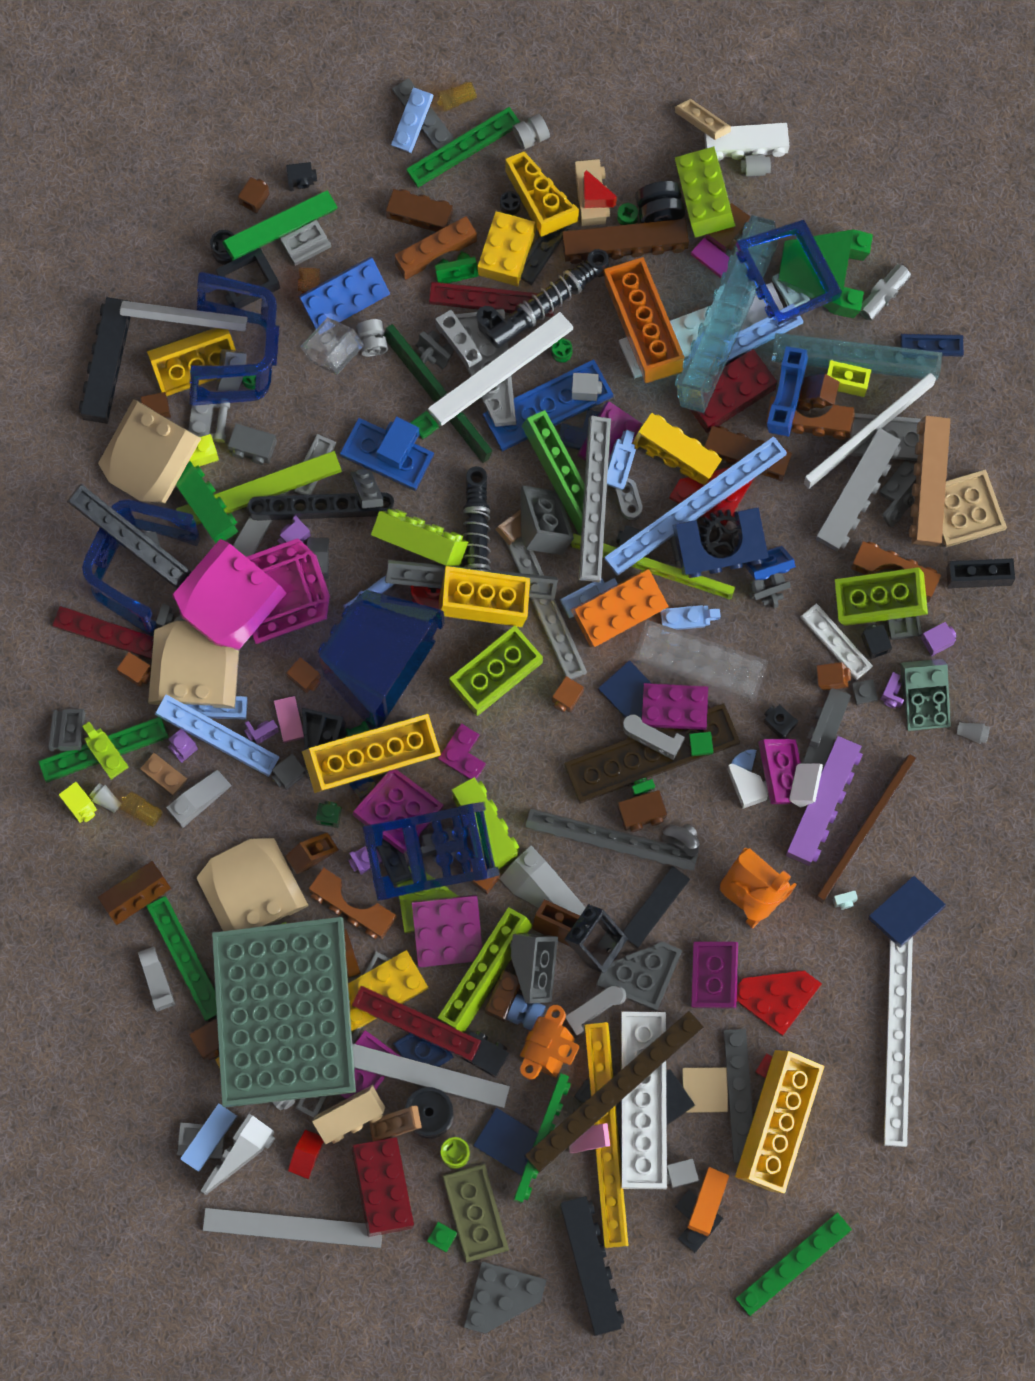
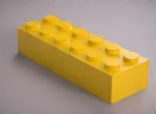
[302,714,441,793]
[735,1050,824,1194]

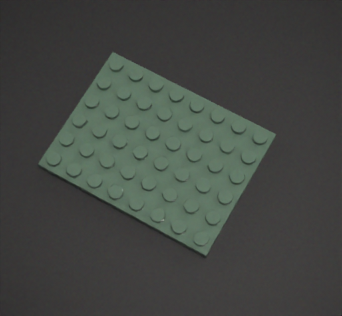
[212,917,356,1108]

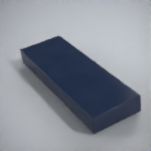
[900,334,964,357]

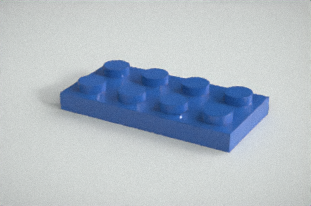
[298,257,390,334]
[340,418,434,491]

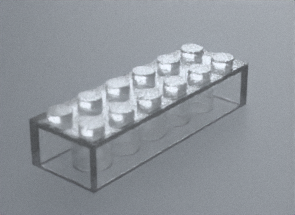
[632,620,769,706]

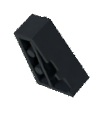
[302,708,346,780]

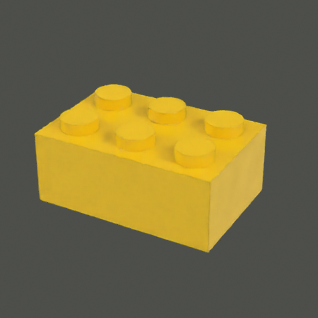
[478,211,536,287]

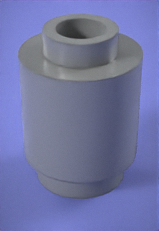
[741,155,771,177]

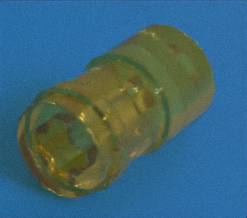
[437,81,477,112]
[121,791,163,828]

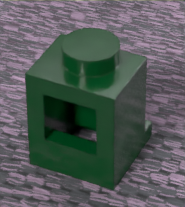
[316,801,342,828]

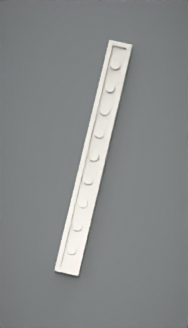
[884,937,913,1147]

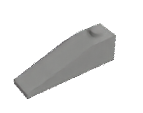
[499,846,585,915]
[201,1114,275,1195]

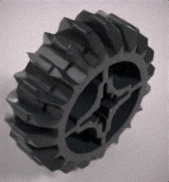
[699,509,738,558]

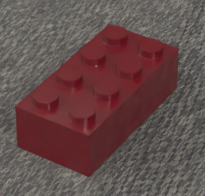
[683,349,777,433]
[351,1137,414,1237]

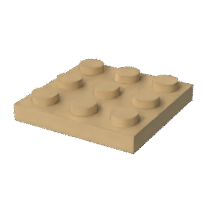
[942,470,1007,548]

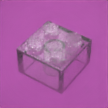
[300,317,364,375]

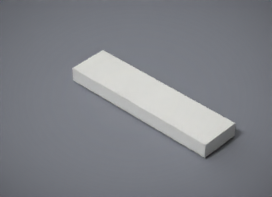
[800,603,873,681]

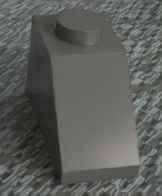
[216,349,247,393]
[307,538,329,579]

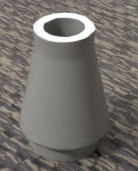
[957,722,990,744]
[89,783,122,813]

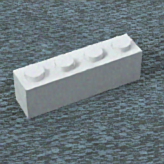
[704,123,789,161]

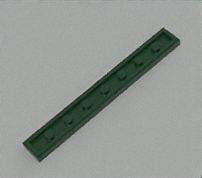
[384,324,492,463]

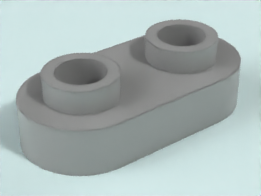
[615,478,642,520]

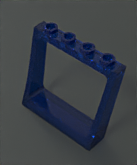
[736,220,842,326]

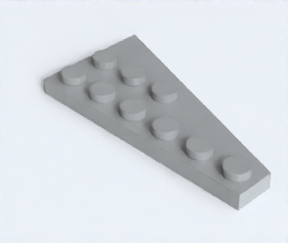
[444,309,516,427]

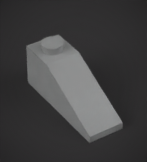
[166,770,232,828]

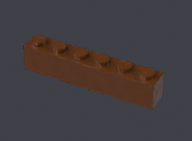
[562,219,689,264]

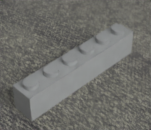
[815,428,902,552]

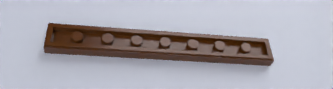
[816,754,916,904]

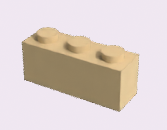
[575,159,610,226]
[312,1085,385,1144]

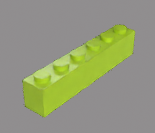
[438,907,533,1033]

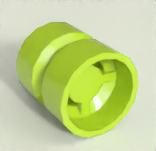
[441,1137,470,1169]

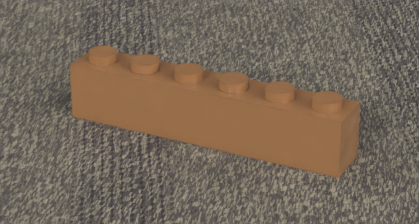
[909,416,950,547]

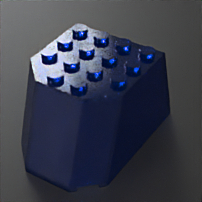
[318,590,445,730]

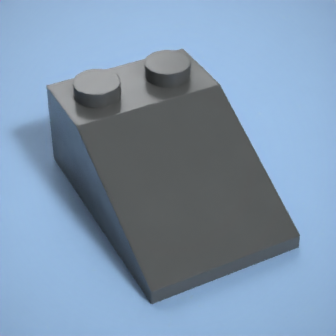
[521,485,574,555]
[511,933,558,1004]

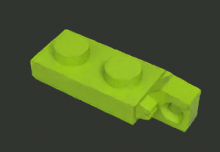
[82,722,129,779]

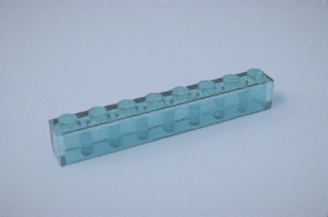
[771,333,942,381]

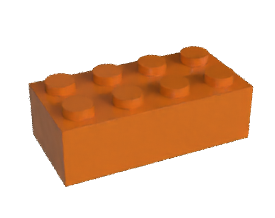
[570,569,669,647]

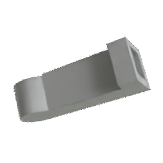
[435,310,482,368]
[623,715,684,760]
[138,946,176,1012]
[565,986,626,1035]

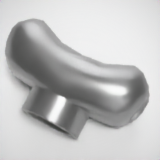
[662,824,700,856]

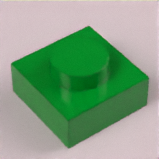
[631,778,655,797]
[427,1222,458,1253]

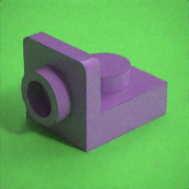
[881,672,904,708]
[244,720,279,745]
[348,842,382,874]

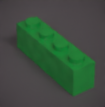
[176,461,239,543]

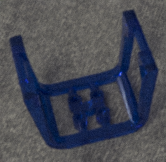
[189,272,280,406]
[82,499,200,636]
[362,802,500,901]

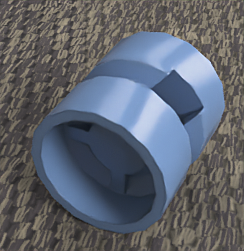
[506,994,546,1030]

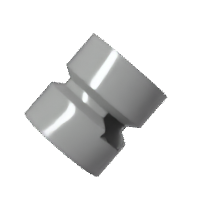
[512,114,550,150]
[356,319,388,357]

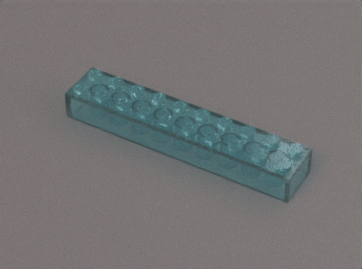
[675,215,778,413]

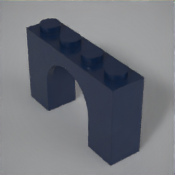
[672,507,769,578]

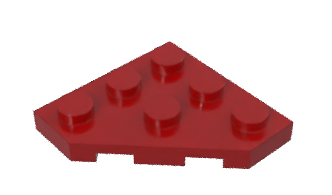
[669,467,755,526]
[737,970,822,1036]

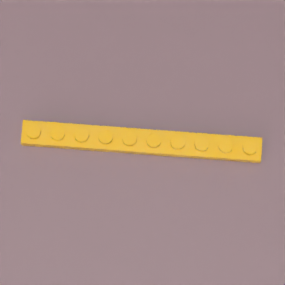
[585,1022,628,1248]

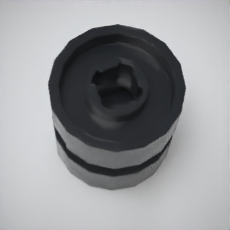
[210,230,236,265]

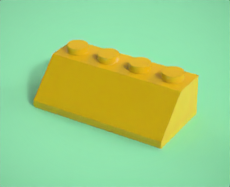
[147,328,236,396]
[438,566,530,627]

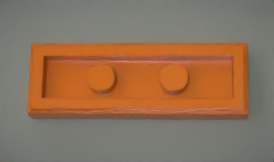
[687,1167,729,1236]

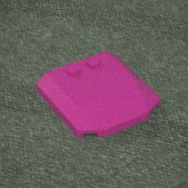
[247,538,330,644]
[172,539,286,651]

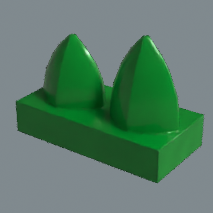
[435,251,479,284]

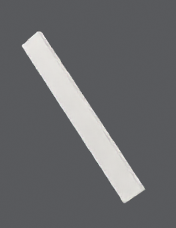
[428,312,573,426]
[804,373,936,489]

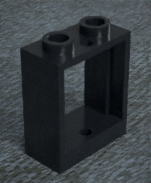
[215,248,280,310]
[564,904,628,974]

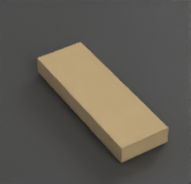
[675,99,731,140]

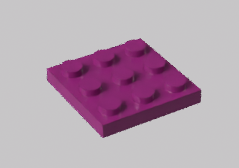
[352,769,444,854]
[412,895,482,968]

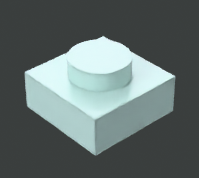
[832,891,858,910]

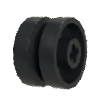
[635,181,685,223]
[405,1087,454,1139]

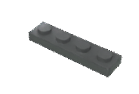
[392,78,455,150]

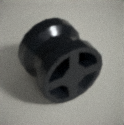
[500,191,521,215]

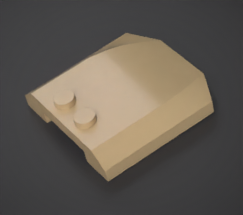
[98,399,201,503]
[148,620,240,709]
[197,838,308,931]

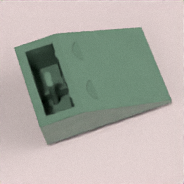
[900,659,951,731]

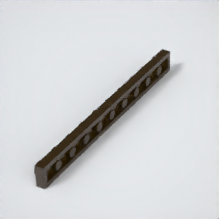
[524,1010,704,1173]

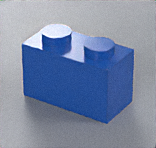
[375,417,420,470]

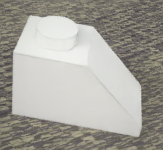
[727,764,768,809]

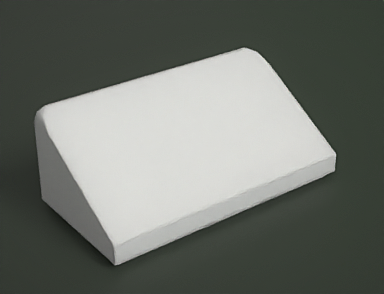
[789,764,823,808]

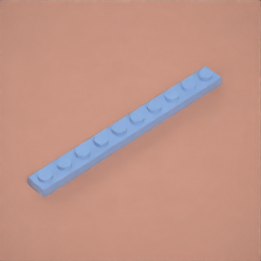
[605,437,787,576]

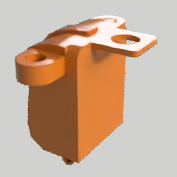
[720,848,797,928]
[519,1005,579,1080]

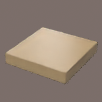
[683,1068,728,1113]

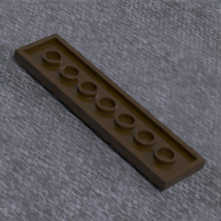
[564,703,740,804]

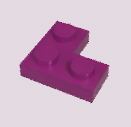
[438,723,486,780]

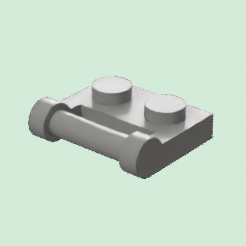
[188,398,231,443]

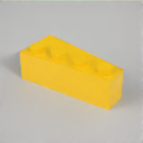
[505,151,579,237]
[632,413,722,485]

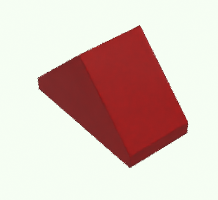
[583,170,617,208]
[288,1130,324,1179]

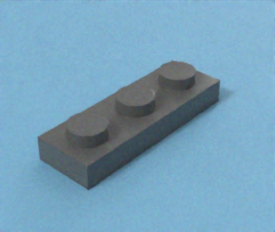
[350,469,383,508]

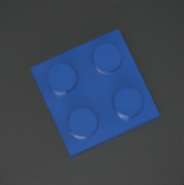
[744,546,796,580]

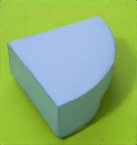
[731,749,756,771]

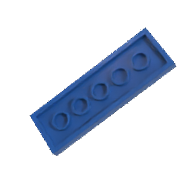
[483,359,613,452]

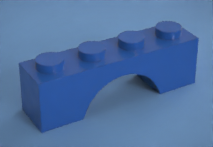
[767,346,808,437]

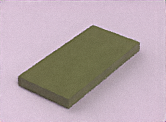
[442,1164,509,1263]

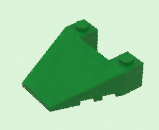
[778,229,873,318]

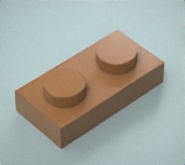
[140,753,187,796]

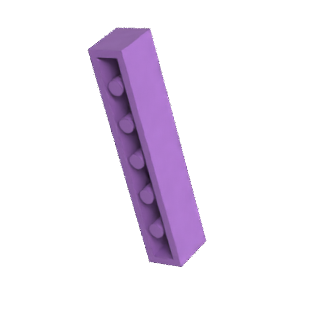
[786,736,863,866]

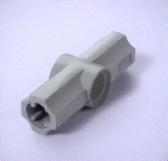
[859,263,911,321]

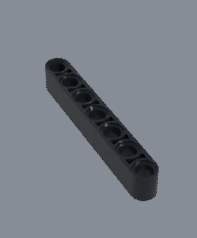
[248,492,394,521]

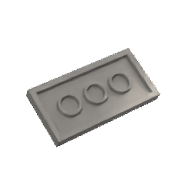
[848,413,921,461]

